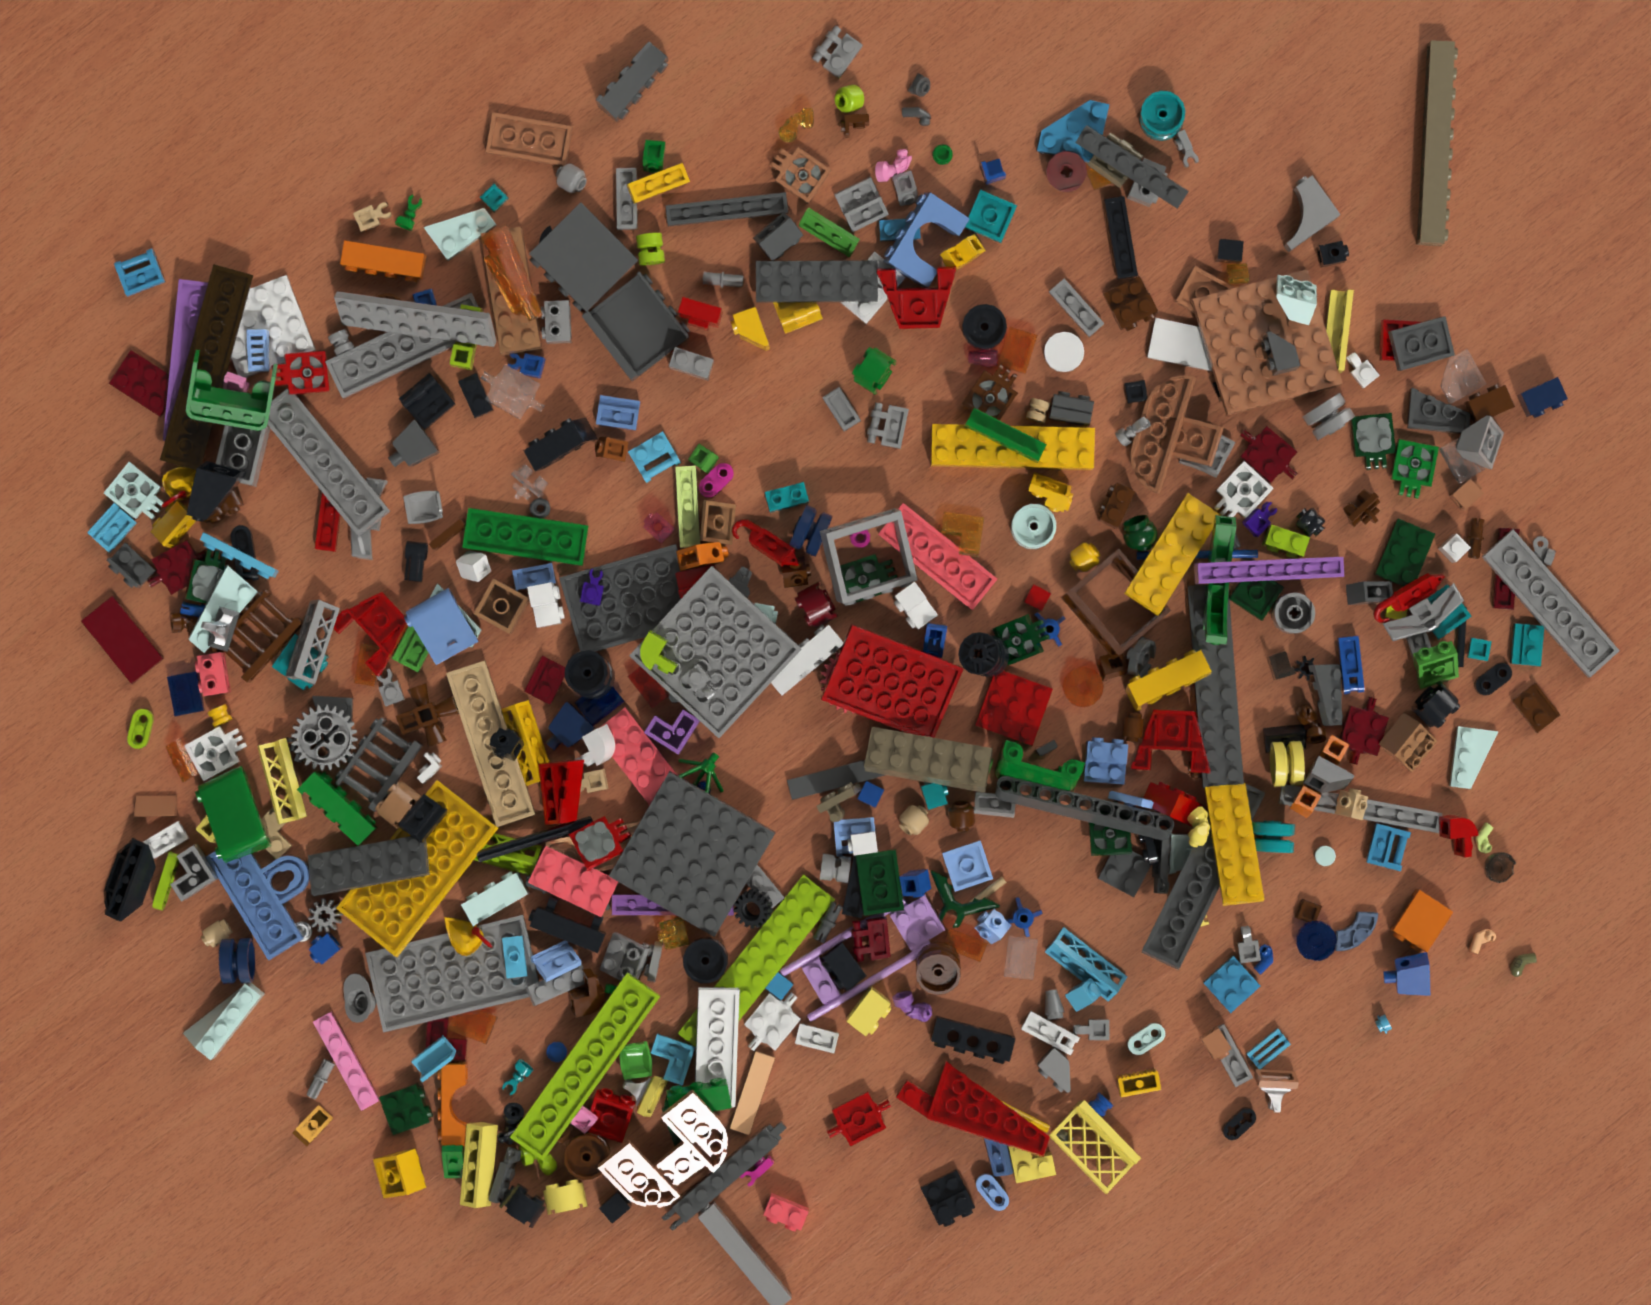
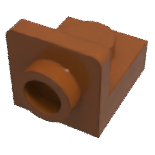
[595,437,629,462]

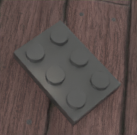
[1388,316,1455,371]

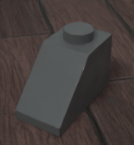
[1346,581,1393,605]

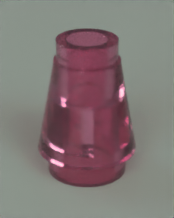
[968,348,998,368]

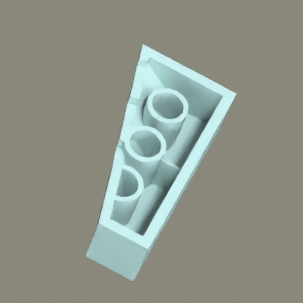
[183,983,265,1060]

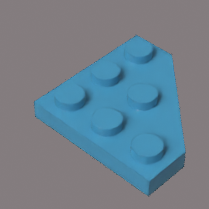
[1037,100,1110,163]

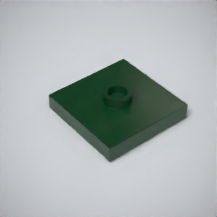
[1229,580,1284,621]

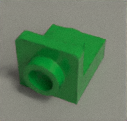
[643,140,666,173]

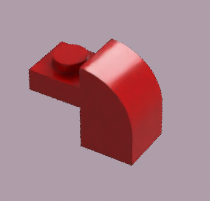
[1439,815,1478,858]

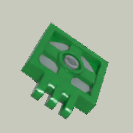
[1391,439,1439,499]

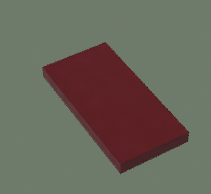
[81,596,164,684]

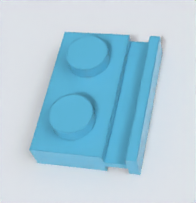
[87,503,137,553]

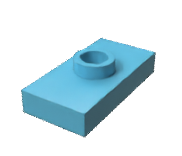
[502,935,528,979]

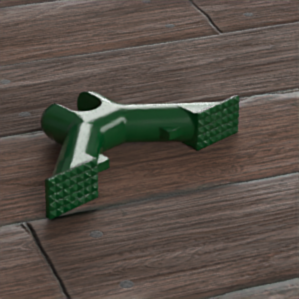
[931,870,1000,928]

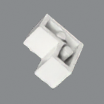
[527,582,565,628]
[894,582,938,629]

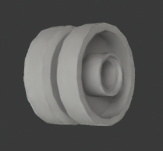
[1302,393,1355,441]

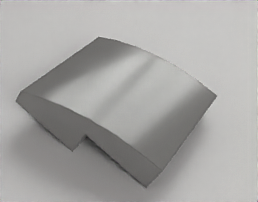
[834,177,889,232]

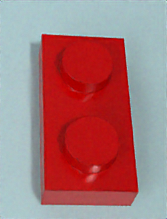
[896,1080,934,1117]

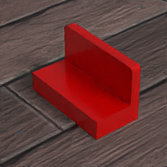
[675,564,716,599]

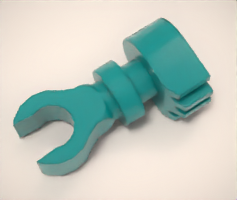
[502,1059,533,1095]

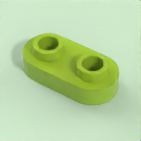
[127,709,154,749]

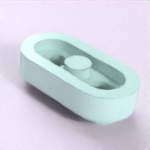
[1127,1023,1165,1055]

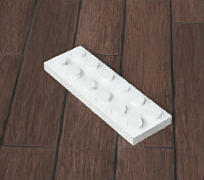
[695,987,740,1107]

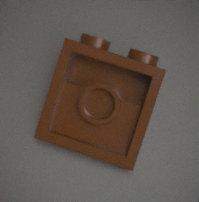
[1103,276,1158,331]

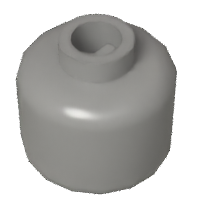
[556,163,587,194]

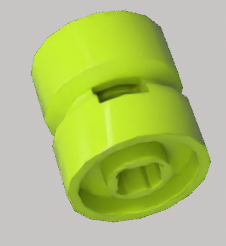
[636,233,665,266]

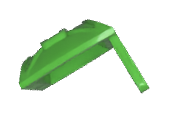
[620,1041,652,1080]

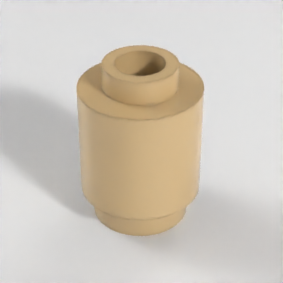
[201,919,233,948]

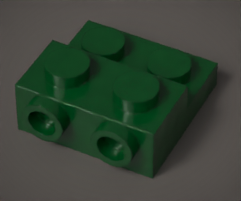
[379,1083,433,1135]

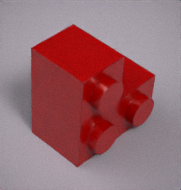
[1143,781,1203,827]

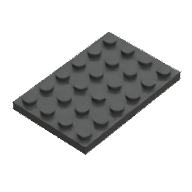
[559,544,684,652]

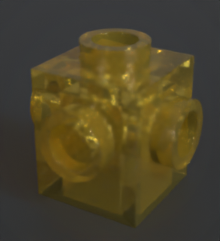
[657,917,689,950]

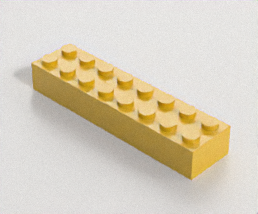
[931,424,1095,470]

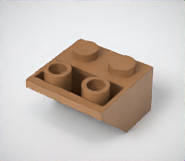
[1379,713,1437,772]

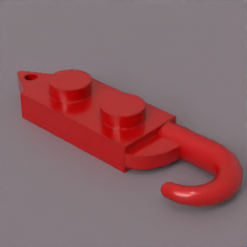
[732,519,799,567]
[1373,573,1445,623]

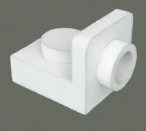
[417,752,442,784]

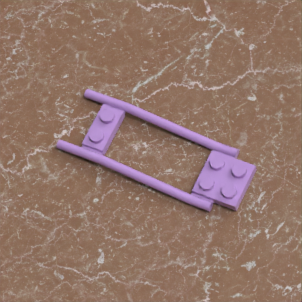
[780,895,946,1022]

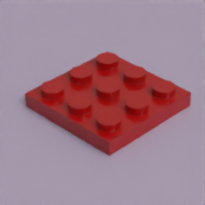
[975,671,1053,746]

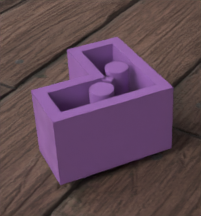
[644,709,700,755]

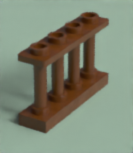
[211,590,303,683]

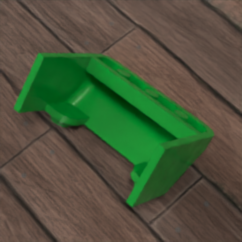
[186,350,278,431]

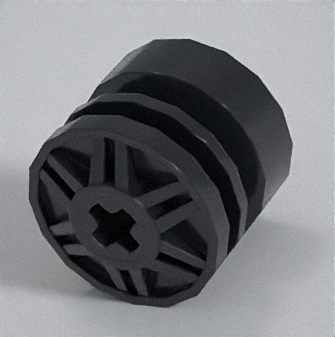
[958,632,1009,677]

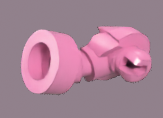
[875,149,912,182]

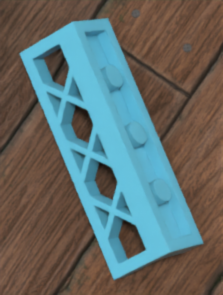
[1045,927,1127,1002]

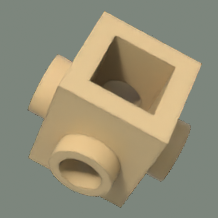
[1335,788,1368,820]

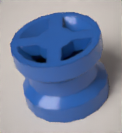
[1088,1092,1114,1117]

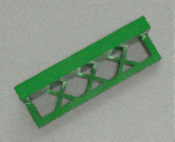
[964,408,1047,463]

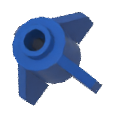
[1034,612,1065,647]
[1005,897,1043,937]

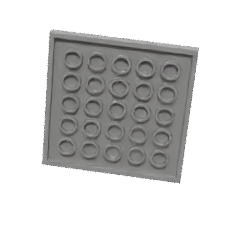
[629,566,802,738]

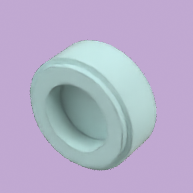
[1314,846,1336,866]

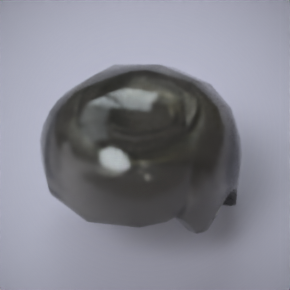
[1484,852,1516,883]

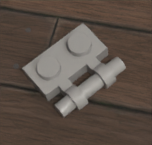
[812,25,863,79]
[867,403,909,449]

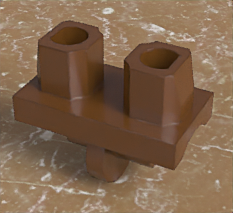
[1343,489,1380,527]

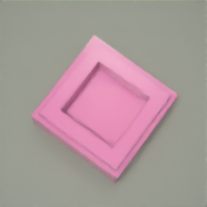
[570,1106,598,1134]

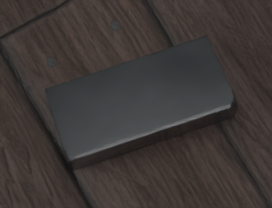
[1263,724,1306,753]

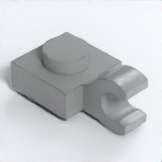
[1174,129,1199,168]
[682,663,716,700]
[1237,926,1261,963]
[1073,1019,1109,1040]

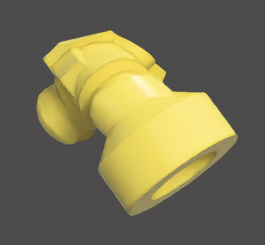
[1187,807,1210,847]

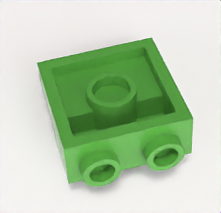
[1413,641,1459,689]

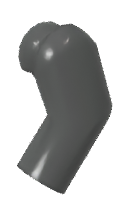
[902,107,931,126]

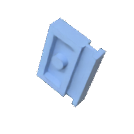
[531,940,581,982]

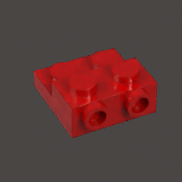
[587,1088,636,1143]

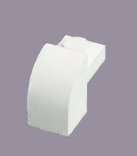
[574,724,615,767]

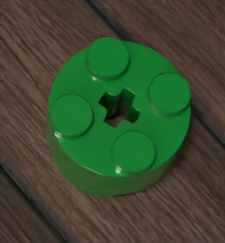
[852,347,897,395]

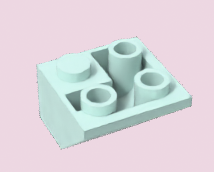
[1276,275,1317,325]

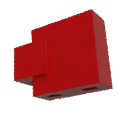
[678,297,723,331]

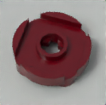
[1046,151,1087,192]

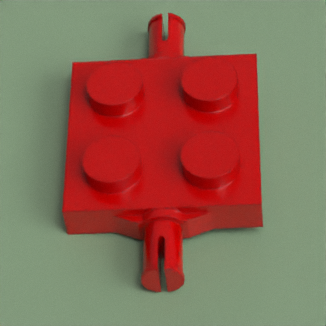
[827,1091,892,1147]

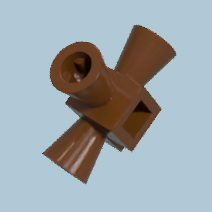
[396,683,459,747]

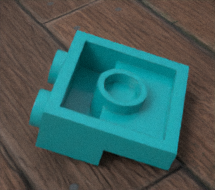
[272,634,329,690]

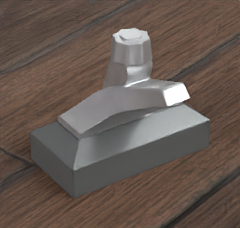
[201,606,240,652]

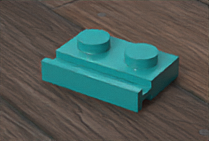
[1510,623,1544,666]

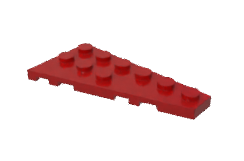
[927,1061,1050,1157]

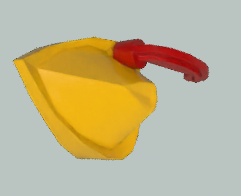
[161,467,196,508]
[444,917,492,956]

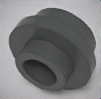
[530,498,551,518]

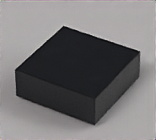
[1124,380,1148,404]

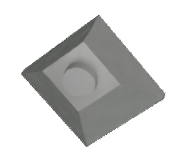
[1456,416,1504,469]

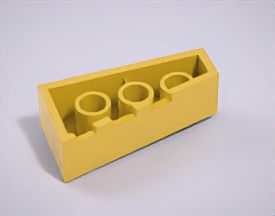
[1125,649,1212,712]

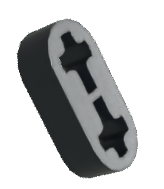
[1222,1107,1256,1140]

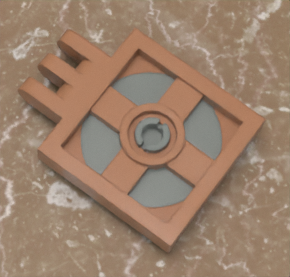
[769,147,831,204]

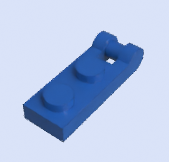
[1337,636,1365,694]

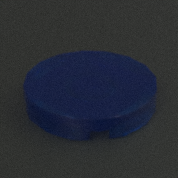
[1296,921,1337,961]

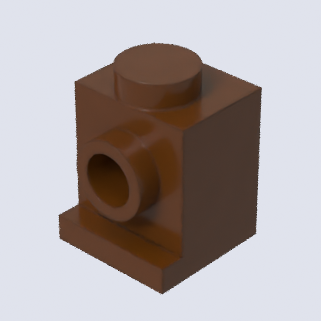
[1096,653,1129,682]

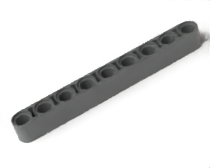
[995,776,1174,840]

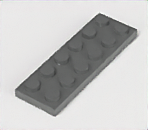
[756,261,878,303]
[308,836,430,896]

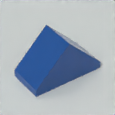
[923,623,947,658]

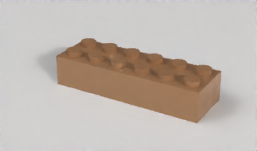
[480,227,542,356]

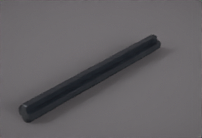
[477,816,593,862]

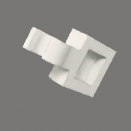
[1346,352,1380,389]

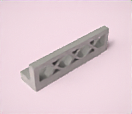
[285,600,340,685]

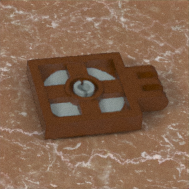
[962,364,1018,421]

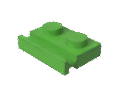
[392,626,429,672]

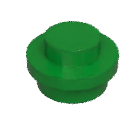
[933,144,953,165]

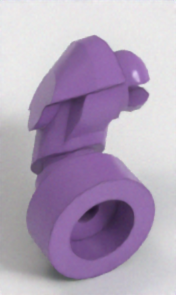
[892,991,932,1022]

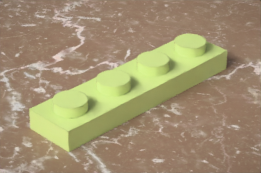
[675,466,700,548]

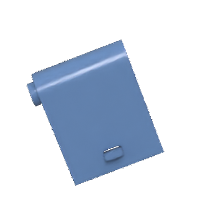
[404,588,479,665]

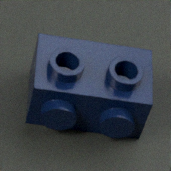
[1517,377,1568,418]

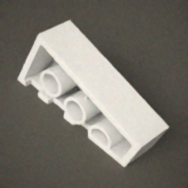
[771,625,844,696]

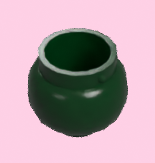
[1123,515,1157,552]

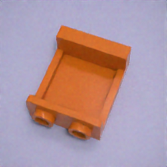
[1390,889,1453,953]

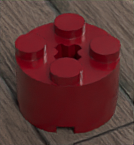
[795,581,838,628]

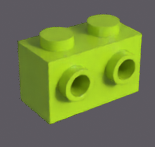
[1262,525,1310,559]

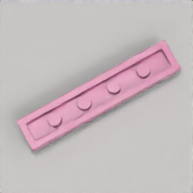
[313,1011,380,1111]

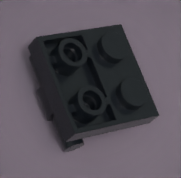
[399,373,456,430]

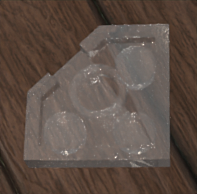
[1440,349,1487,404]

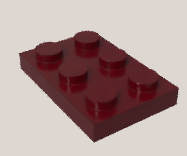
[109,350,169,417]

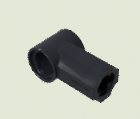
[404,541,428,582]

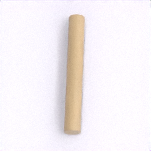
[954,876,1007,917]

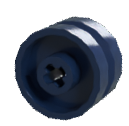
[790,505,833,557]
[219,938,256,984]

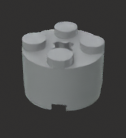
[1271,593,1315,634]

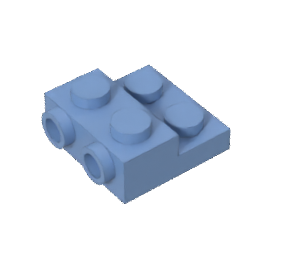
[1084,737,1128,785]

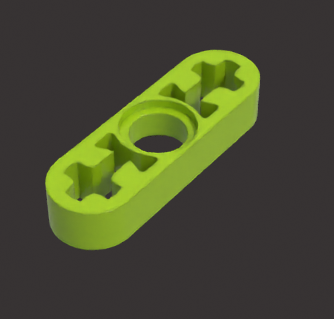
[152,852,179,911]

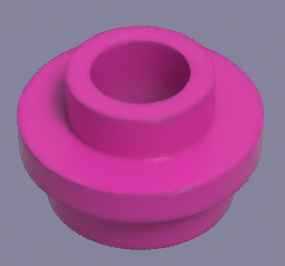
[850,530,870,548]

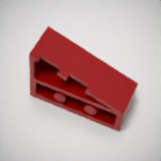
[538,759,584,825]

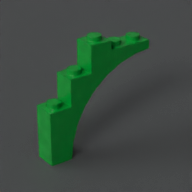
[1202,515,1237,645]

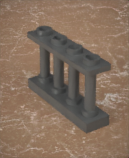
[335,717,423,812]

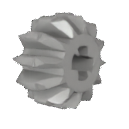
[308,898,343,933]

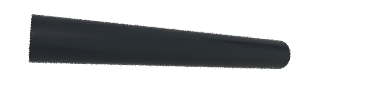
[1456,607,1467,668]

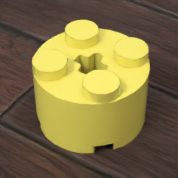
[543,1179,588,1215]

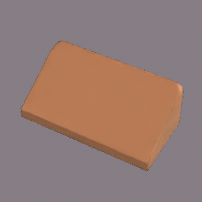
[134,795,177,817]

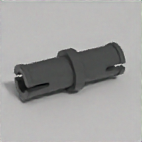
[813,901,843,943]

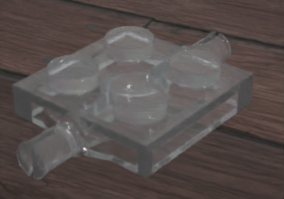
[481,364,545,420]

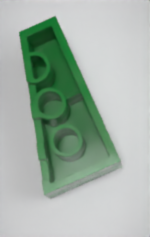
[297,771,378,846]

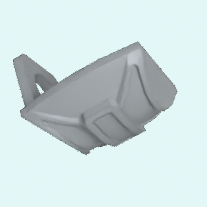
[403,491,443,524]

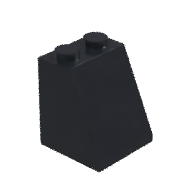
[186,461,246,521]

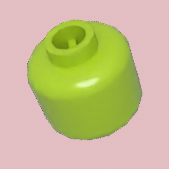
[835,85,864,113]

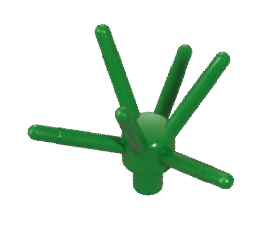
[678,752,724,793]

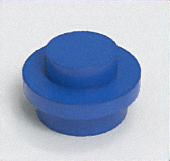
[547,1042,567,1062]

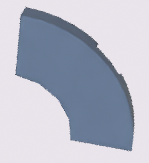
[1335,911,1378,951]

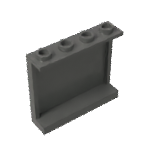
[529,202,638,312]
[582,272,690,382]

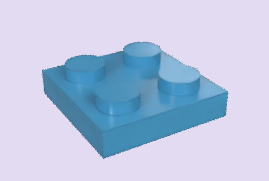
[1203,956,1261,1013]

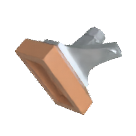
[1254,1069,1299,1113]

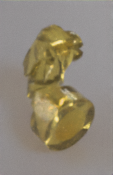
[778,108,814,142]

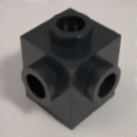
[489,727,524,761]

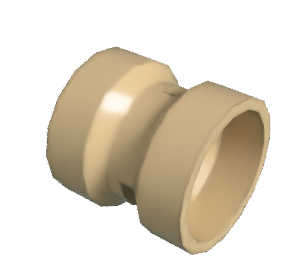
[1026,398,1050,423]

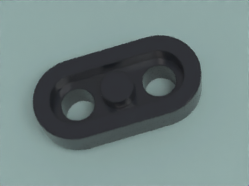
[1474,663,1512,695]
[1138,835,1158,865]

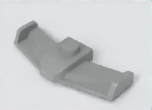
[350,478,388,560]
[1383,583,1464,641]

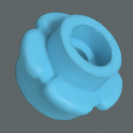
[1375,1014,1392,1034]

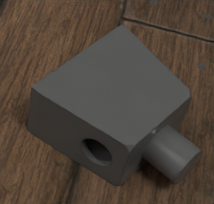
[388,420,440,467]

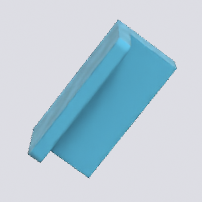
[411,1035,456,1082]

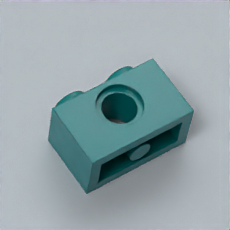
[765,482,809,513]

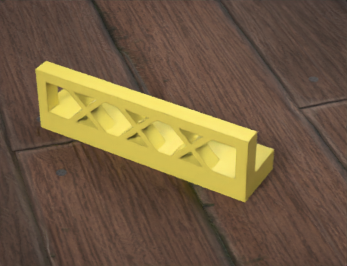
[1326,290,1354,373]
[257,738,307,825]

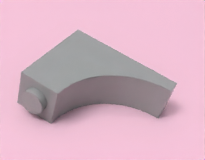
[1284,175,1341,252]

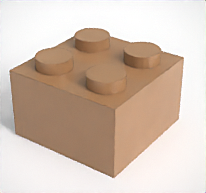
[474,579,530,634]

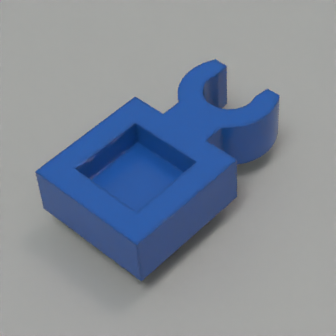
[507,353,546,379]

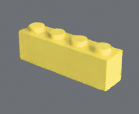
[460,1122,498,1208]

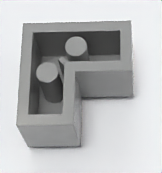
[170,844,218,901]

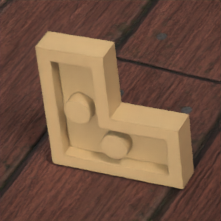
[261,804,293,860]

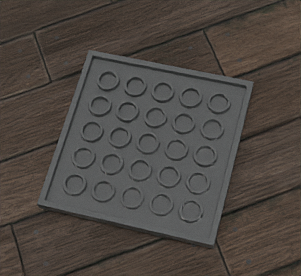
[609,771,776,937]

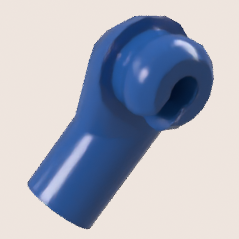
[1254,944,1274,975]

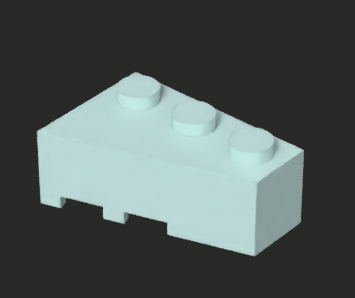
[461,871,530,926]

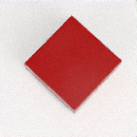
[1024,584,1051,612]

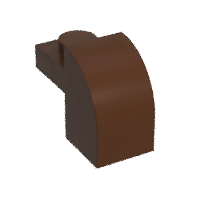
[569,968,605,1017]

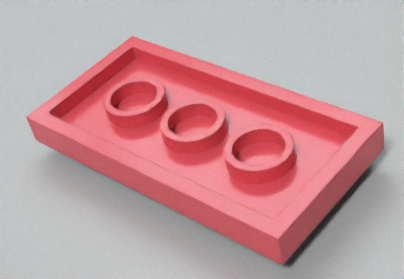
[528,846,618,917]

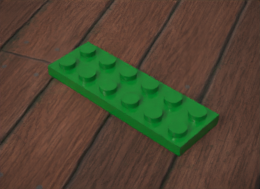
[462,508,589,566]

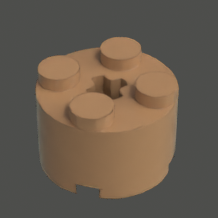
[375,782,421,829]

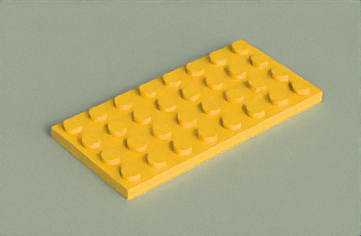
[336,780,498,957]

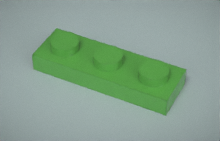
[798,208,860,257]

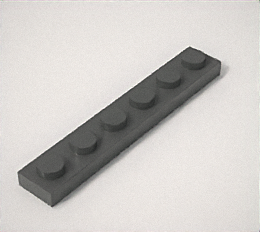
[1075,125,1189,209]
[666,192,788,227]

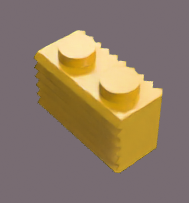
[1116,1068,1161,1097]

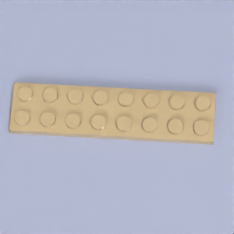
[446,661,536,827]

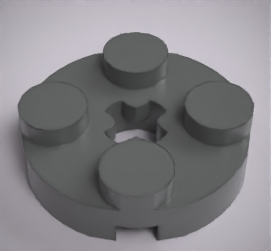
[1127,636,1156,678]

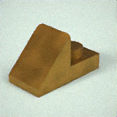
[292,1105,333,1146]

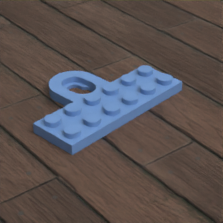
[206,851,310,960]

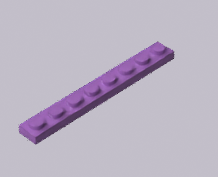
[1194,557,1344,584]

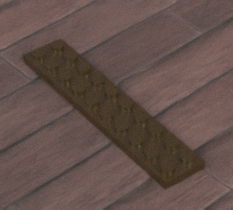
[160,264,253,470]

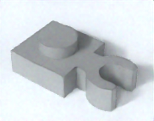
[377,669,405,707]

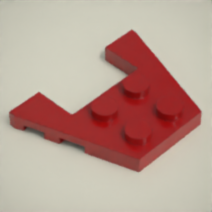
[877,266,957,329]
[326,592,408,677]
[1131,709,1210,774]

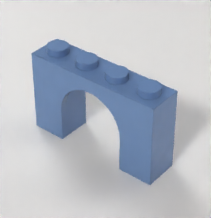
[883,192,970,288]

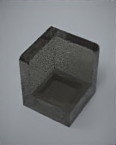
[1266,652,1296,680]

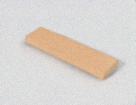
[730,1051,775,1135]

